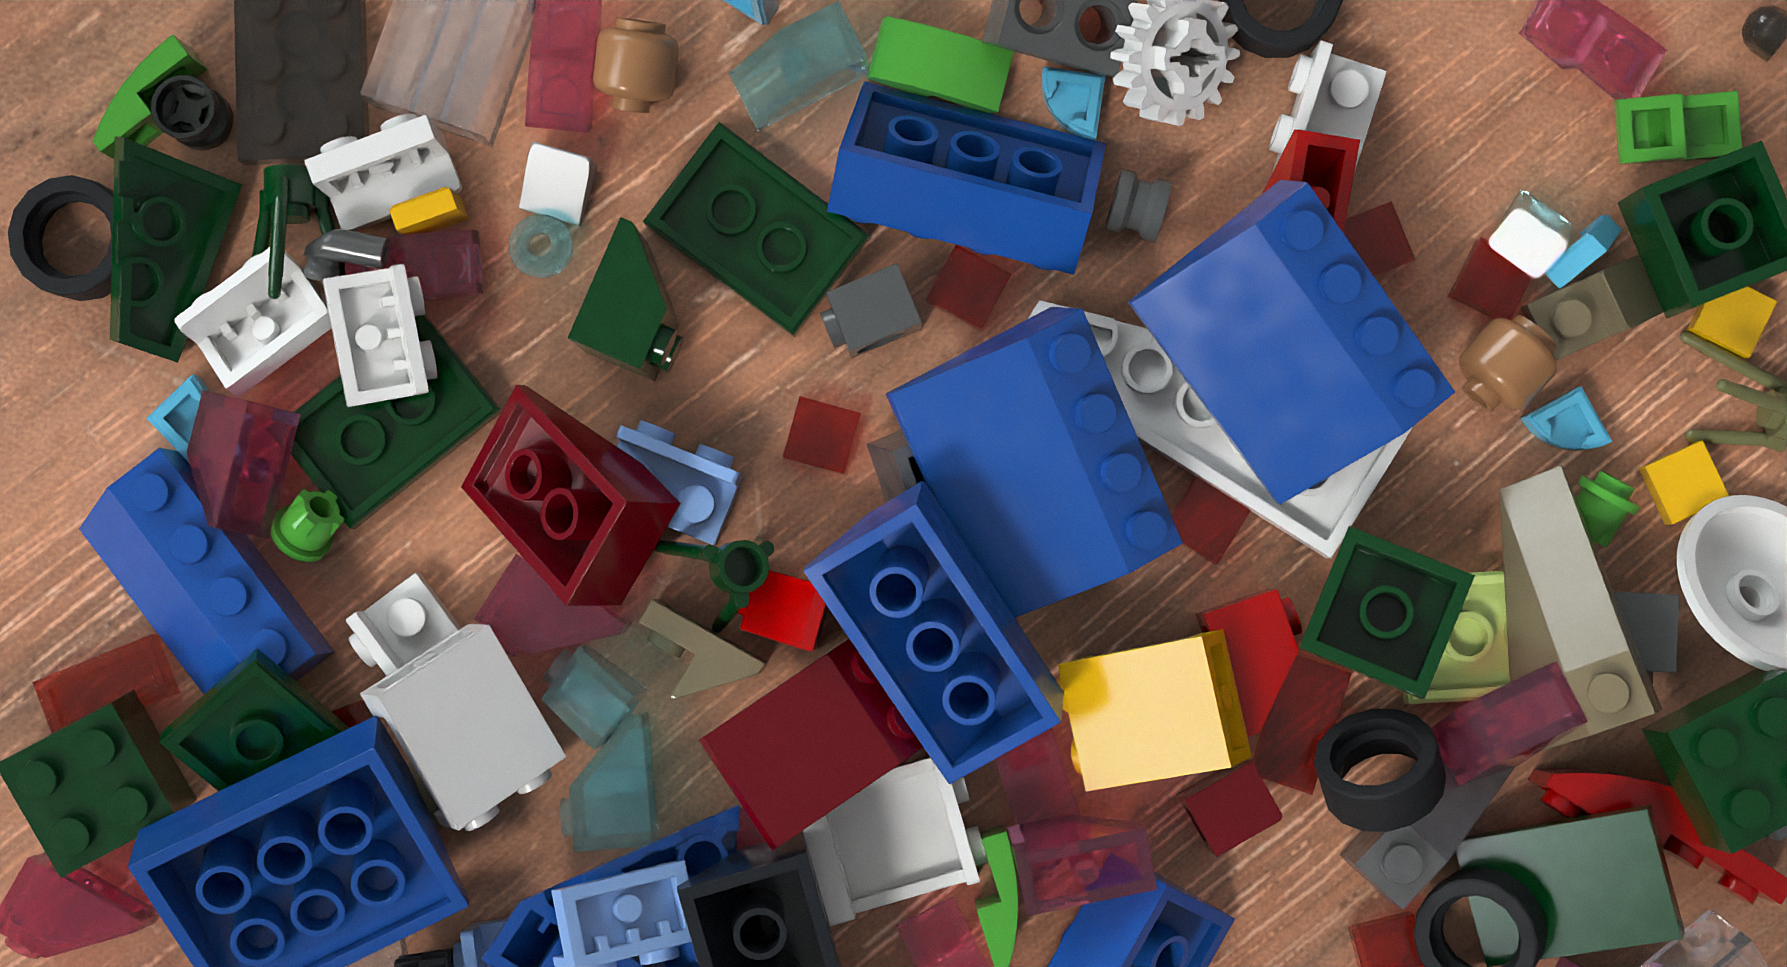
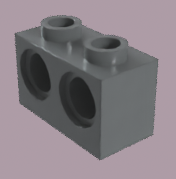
[982,0,1138,77]

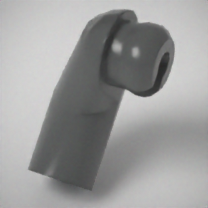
[303,229,390,282]

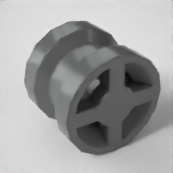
[1105,168,1172,243]

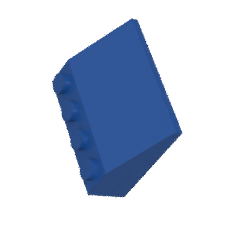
[1128,180,1455,504]
[886,307,1183,618]
[128,716,469,967]

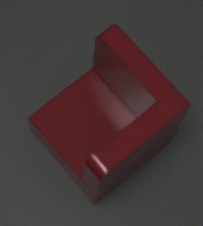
[1177,759,1282,857]

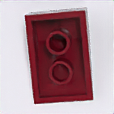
[461,385,681,606]
[699,639,923,851]

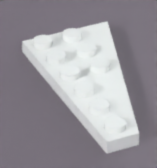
[1028,300,1413,559]

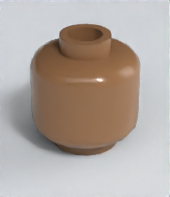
[593,17,679,113]
[1459,315,1557,412]

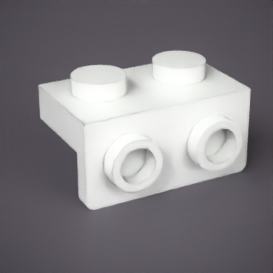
[304,114,462,232]
[174,247,331,398]
[322,264,437,407]

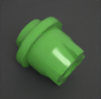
[1576,470,1640,547]
[269,488,345,562]

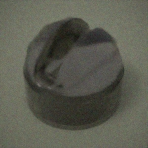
[1742,5,1787,62]

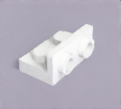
[1269,40,1387,173]
[346,573,461,676]

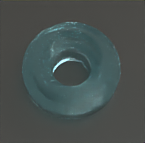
[509,214,573,278]

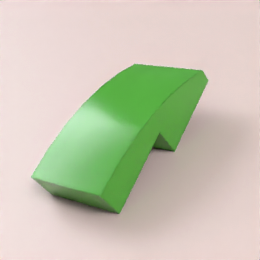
[867,16,1014,114]
[93,34,207,159]
[1614,91,1742,165]
[974,825,1018,967]

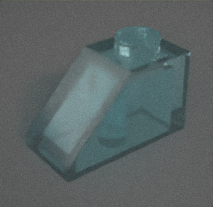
[728,0,868,131]
[541,645,649,749]
[560,712,659,852]

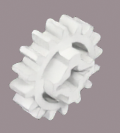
[1110,0,1240,126]

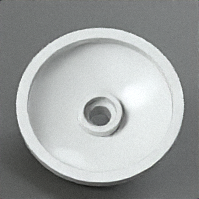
[1677,495,1787,672]

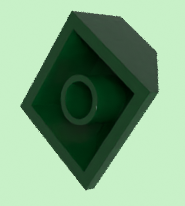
[568,217,683,382]

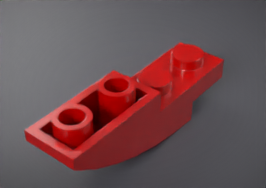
[1528,768,1787,905]

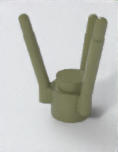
[1680,331,1787,452]

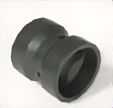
[151,75,233,151]

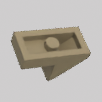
[1520,255,1663,361]
[639,599,768,700]

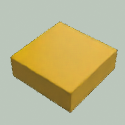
[389,186,469,240]
[1686,287,1778,359]
[1638,440,1729,525]

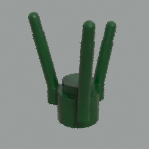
[252,164,348,299]
[654,537,774,633]

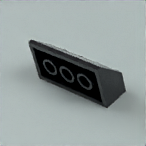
[677,831,842,967]

